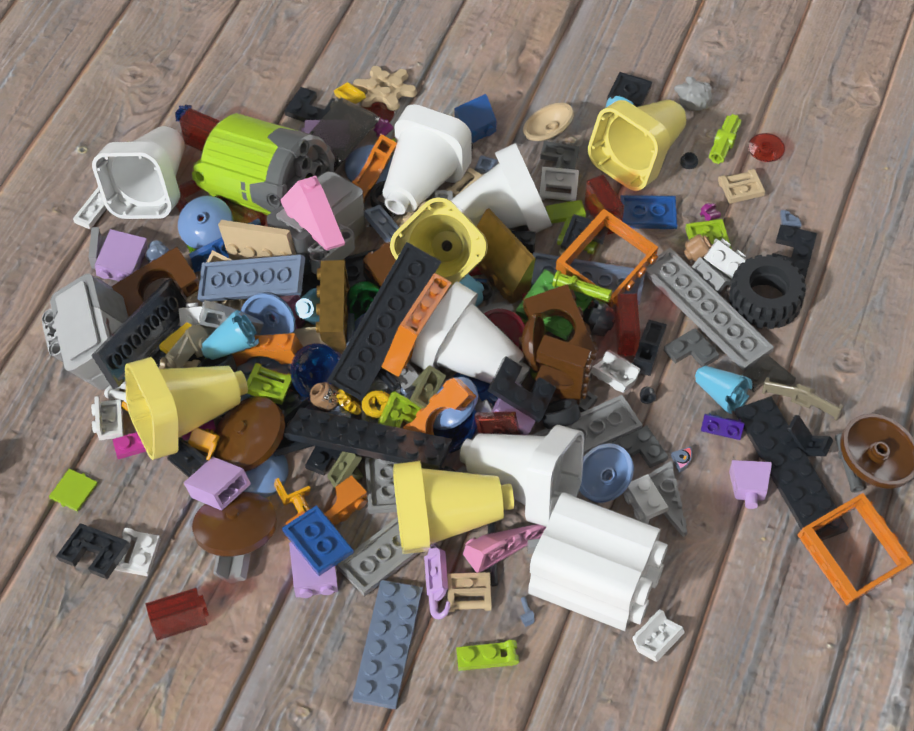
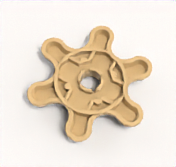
[352,66,417,111]

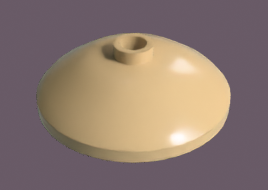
[523,103,574,142]

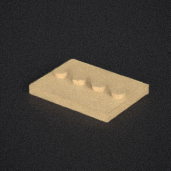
[218,220,296,260]

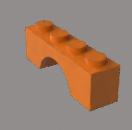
[352,134,397,203]
[232,333,303,366]
[403,378,477,435]
[285,475,368,526]

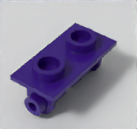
[701,413,744,440]

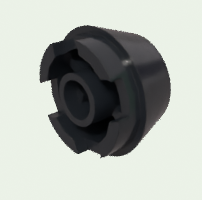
[583,298,616,337]

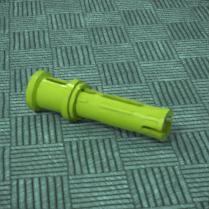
[552,270,612,302]

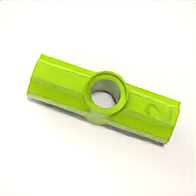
[709,114,742,164]

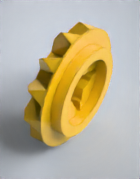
[337,389,362,415]
[362,391,390,420]

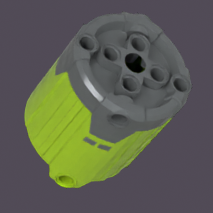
[192,113,335,215]

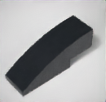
[633,319,667,376]

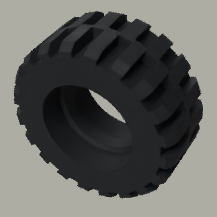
[729,254,806,329]

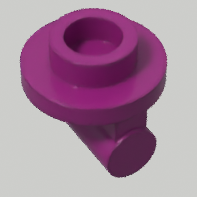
[373,118,394,138]
[700,203,721,221]

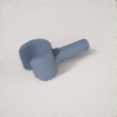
[520,597,535,627]

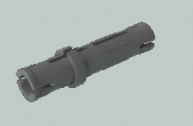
[835,433,864,493]

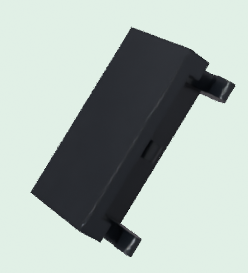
[167,437,208,478]

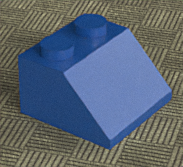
[454,94,497,143]

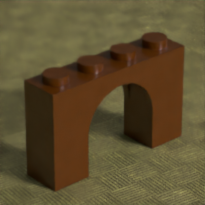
[111,247,200,317]
[523,284,599,371]
[535,335,593,405]

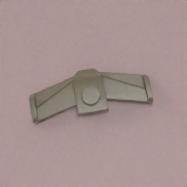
[166,324,217,368]
[762,377,843,421]

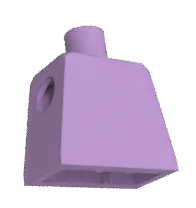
[729,460,771,509]

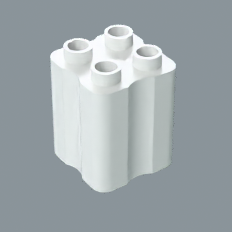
[528,492,668,631]

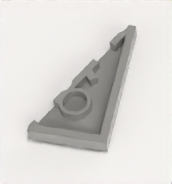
[648,461,687,537]

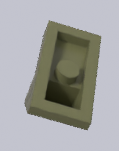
[410,365,446,408]
[327,452,364,488]

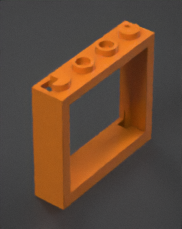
[556,209,658,307]
[382,273,452,377]
[797,493,913,606]

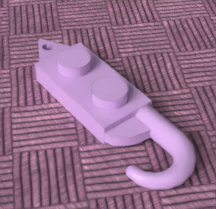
[424,543,450,620]

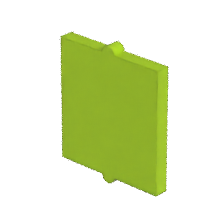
[49,469,98,512]

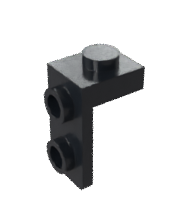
[788,415,833,457]

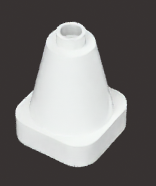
[383,104,471,214]
[92,126,185,219]
[450,143,552,233]
[411,281,530,385]
[460,425,584,527]

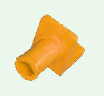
[188,428,220,460]
[274,478,311,513]

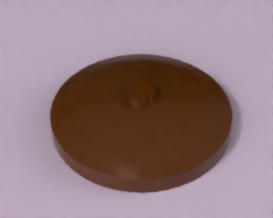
[213,397,285,472]
[840,414,914,489]
[192,492,277,557]

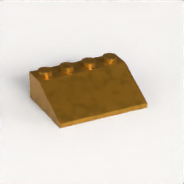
[477,208,535,304]
[316,260,350,354]

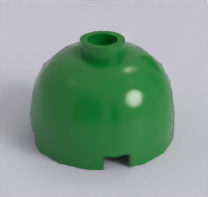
[346,281,380,319]

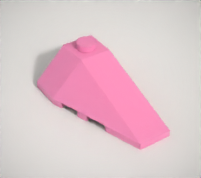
[281,176,345,250]
[463,524,546,573]

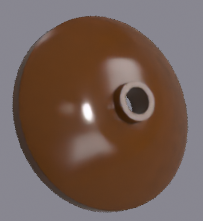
[519,313,546,373]

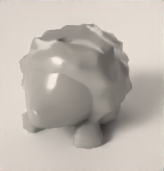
[674,77,712,111]

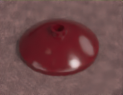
[483,308,525,352]

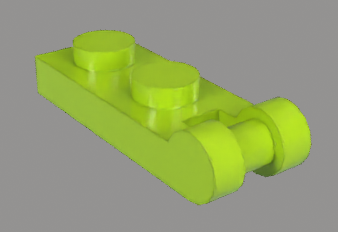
[456,640,519,671]

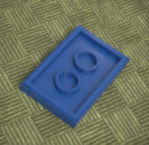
[620,195,677,229]
[282,505,354,576]

